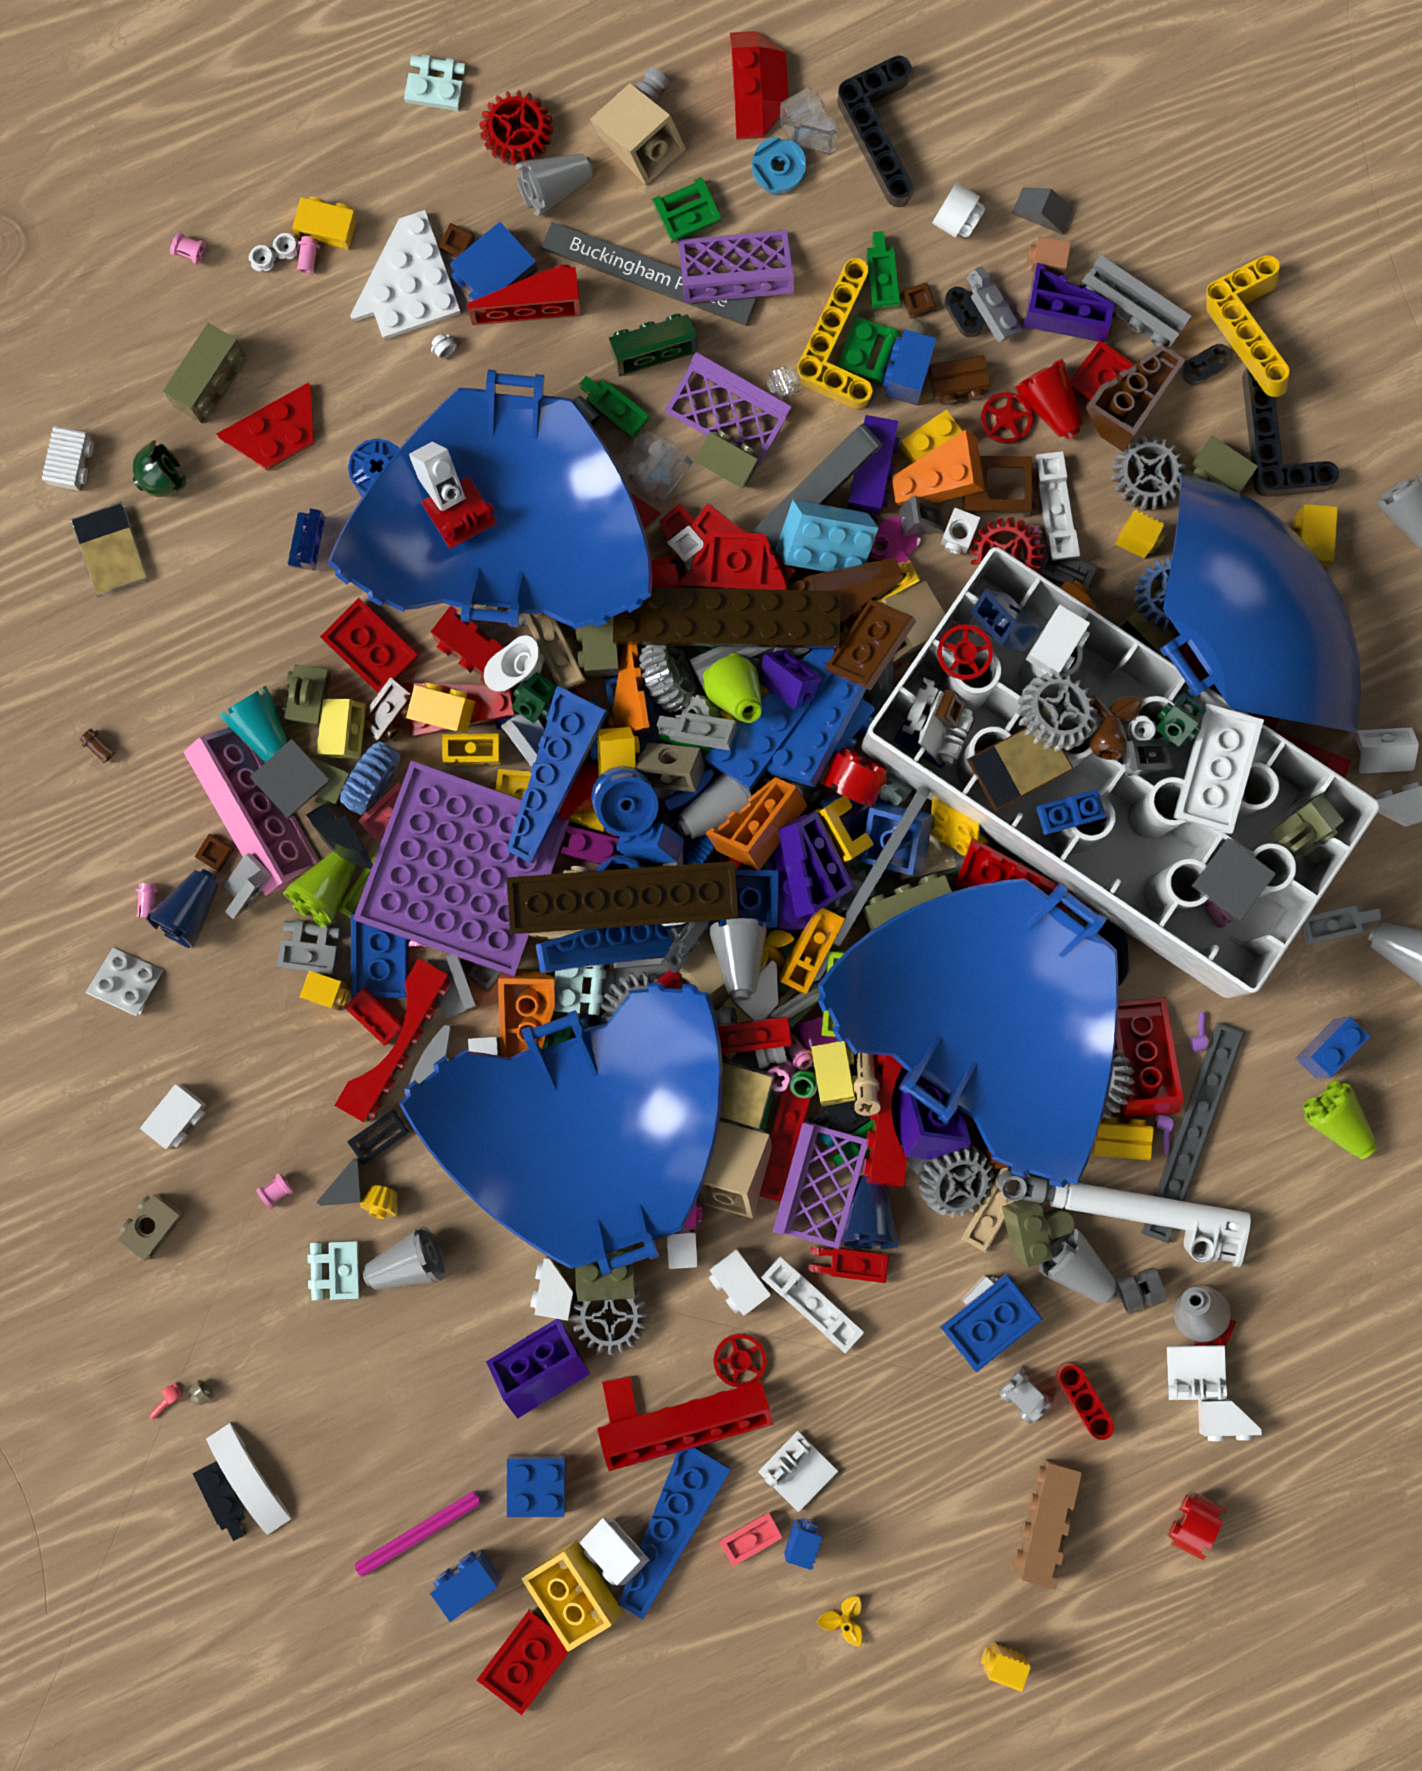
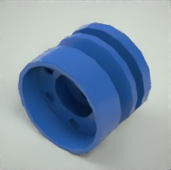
[348,438,399,497]

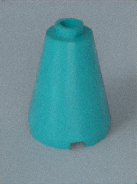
[218,685,288,762]

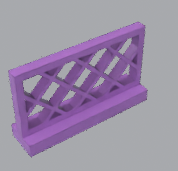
[678,230,794,303]
[664,352,793,466]
[773,1120,867,1249]

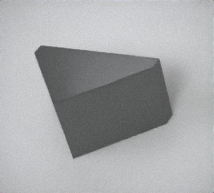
[1012,188,1073,234]
[899,496,945,536]
[1123,739,1172,776]
[317,1158,364,1206]

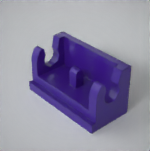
[758,650,822,709]

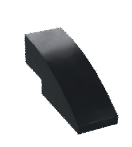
[306,804,373,869]

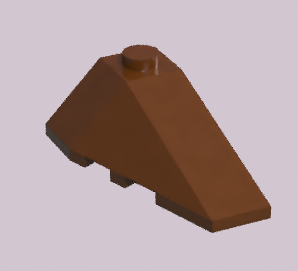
[1086,345,1186,452]
[787,557,904,629]

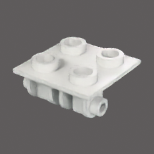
[918,691,973,765]
[86,948,163,1016]
[1167,1345,1227,1400]
[758,1431,838,1512]

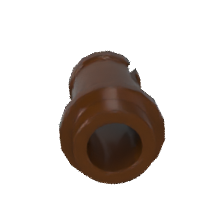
[80,728,116,764]

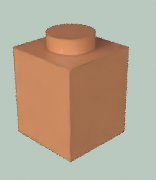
[1027,236,1071,276]

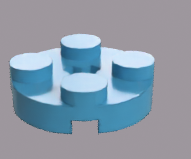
[752,137,806,195]

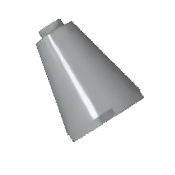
[515,154,595,216]
[1375,473,1422,551]
[676,773,751,839]
[710,918,767,1001]
[1368,922,1422,986]
[363,1227,445,1290]
[1039,1229,1118,1304]
[1173,1285,1231,1343]

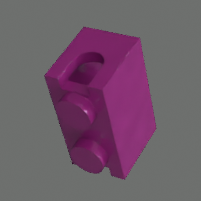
[561,826,620,865]

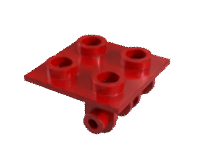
[421,476,498,549]

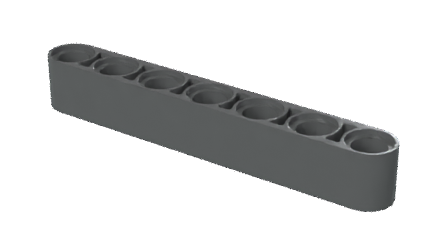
[750,423,883,552]

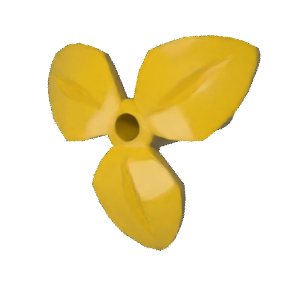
[760,930,794,971]
[817,1596,863,1647]

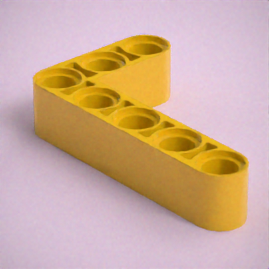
[1206,255,1290,397]
[797,258,872,410]

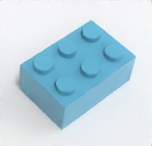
[775,500,878,572]

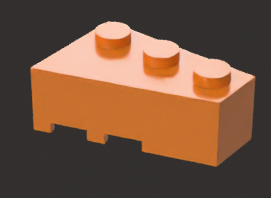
[892,429,985,507]
[706,777,808,870]

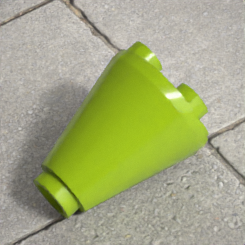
[703,653,762,723]
[283,852,356,928]
[1302,1080,1377,1159]

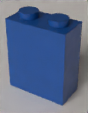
[450,221,538,301]
[1295,1016,1371,1078]

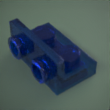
[288,508,326,571]

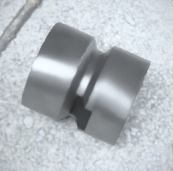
[1116,1267,1166,1315]

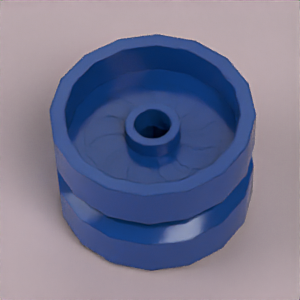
[591,766,659,837]

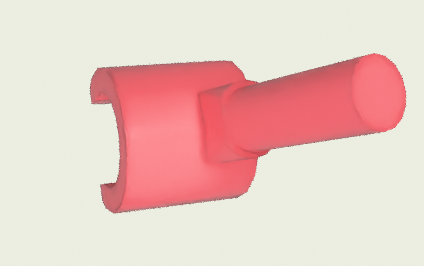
[149,1383,182,1420]

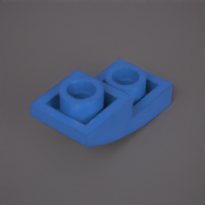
[664,769,714,817]
[1036,789,1106,835]

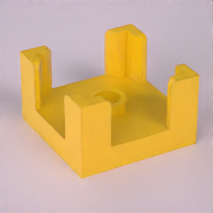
[808,796,874,863]

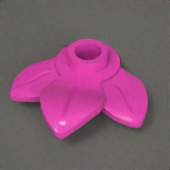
[869,517,920,563]

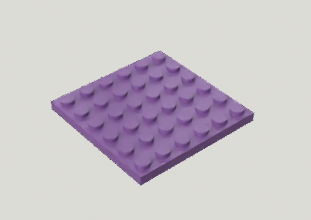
[353,761,570,976]

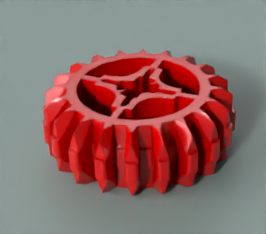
[479,90,554,166]
[970,517,1045,571]

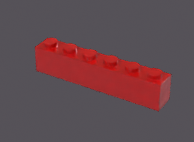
[597,1381,774,1471]

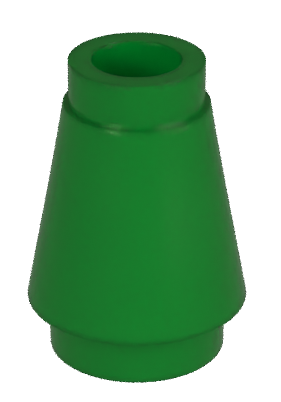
[790,1067,818,1098]

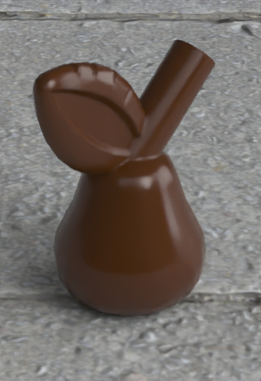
[1090,694,1142,760]

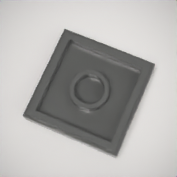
[250,739,330,819]
[1192,838,1276,921]

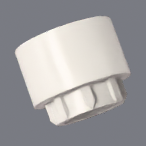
[932,182,985,238]

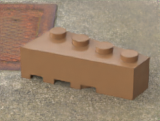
[1013,1460,1082,1590]

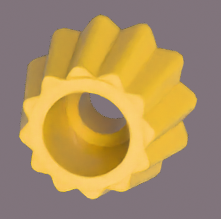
[360,1185,398,1219]

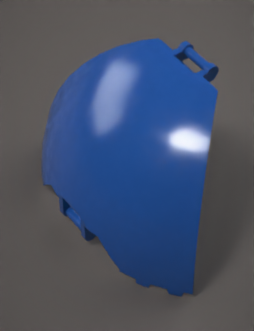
[328,369,653,629]
[1160,473,1361,733]
[818,879,1118,1188]
[399,983,723,1276]

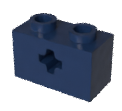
[970,589,1040,652]

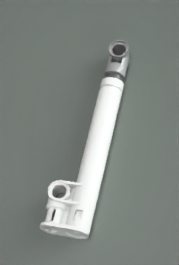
[997,1170,1251,1268]

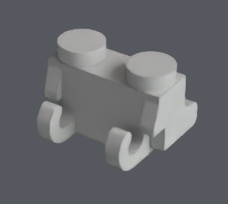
[998,1366,1054,1424]

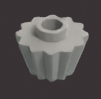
[682,695,721,718]

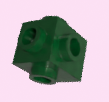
[511,672,557,724]
[1155,692,1207,747]

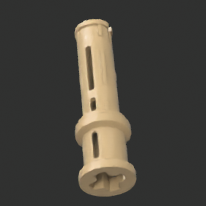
[854,1052,880,1116]

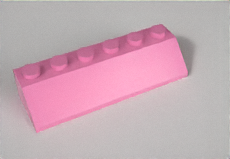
[184,727,320,896]

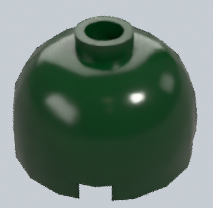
[133,440,186,498]

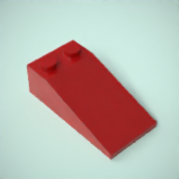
[467,264,581,325]
[1115,997,1184,1118]

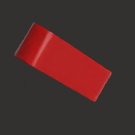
[1056,1362,1114,1440]

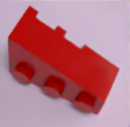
[430,605,504,685]

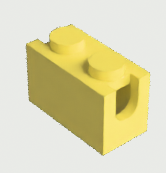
[317,699,366,759]
[811,1041,857,1106]

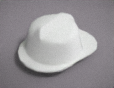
[484,635,545,691]

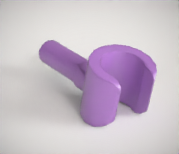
[1190,1012,1208,1052]
[1155,1115,1173,1154]

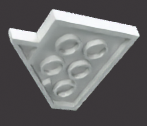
[350,210,461,340]

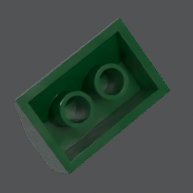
[609,314,697,376]

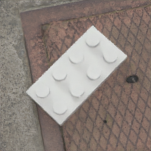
[1173,704,1264,834]

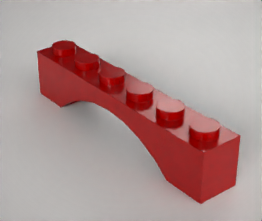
[334,958,452,1123]
[863,1055,908,1188]

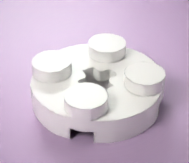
[902,677,938,735]

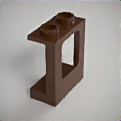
[962,456,1037,517]

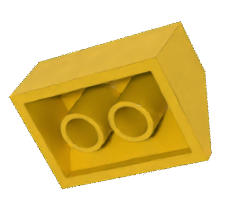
[521,1540,624,1651]

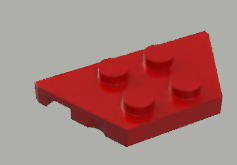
[216,382,315,471]
[680,531,788,590]

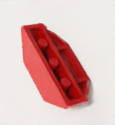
[730,31,789,140]

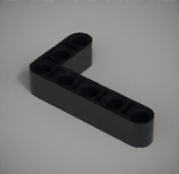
[837,55,912,208]
[1242,358,1339,497]

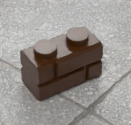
[928,355,990,405]

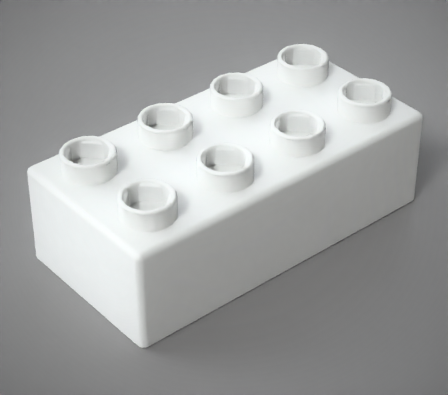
[861,547,1380,998]

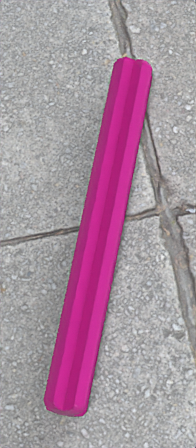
[354,1491,481,1577]

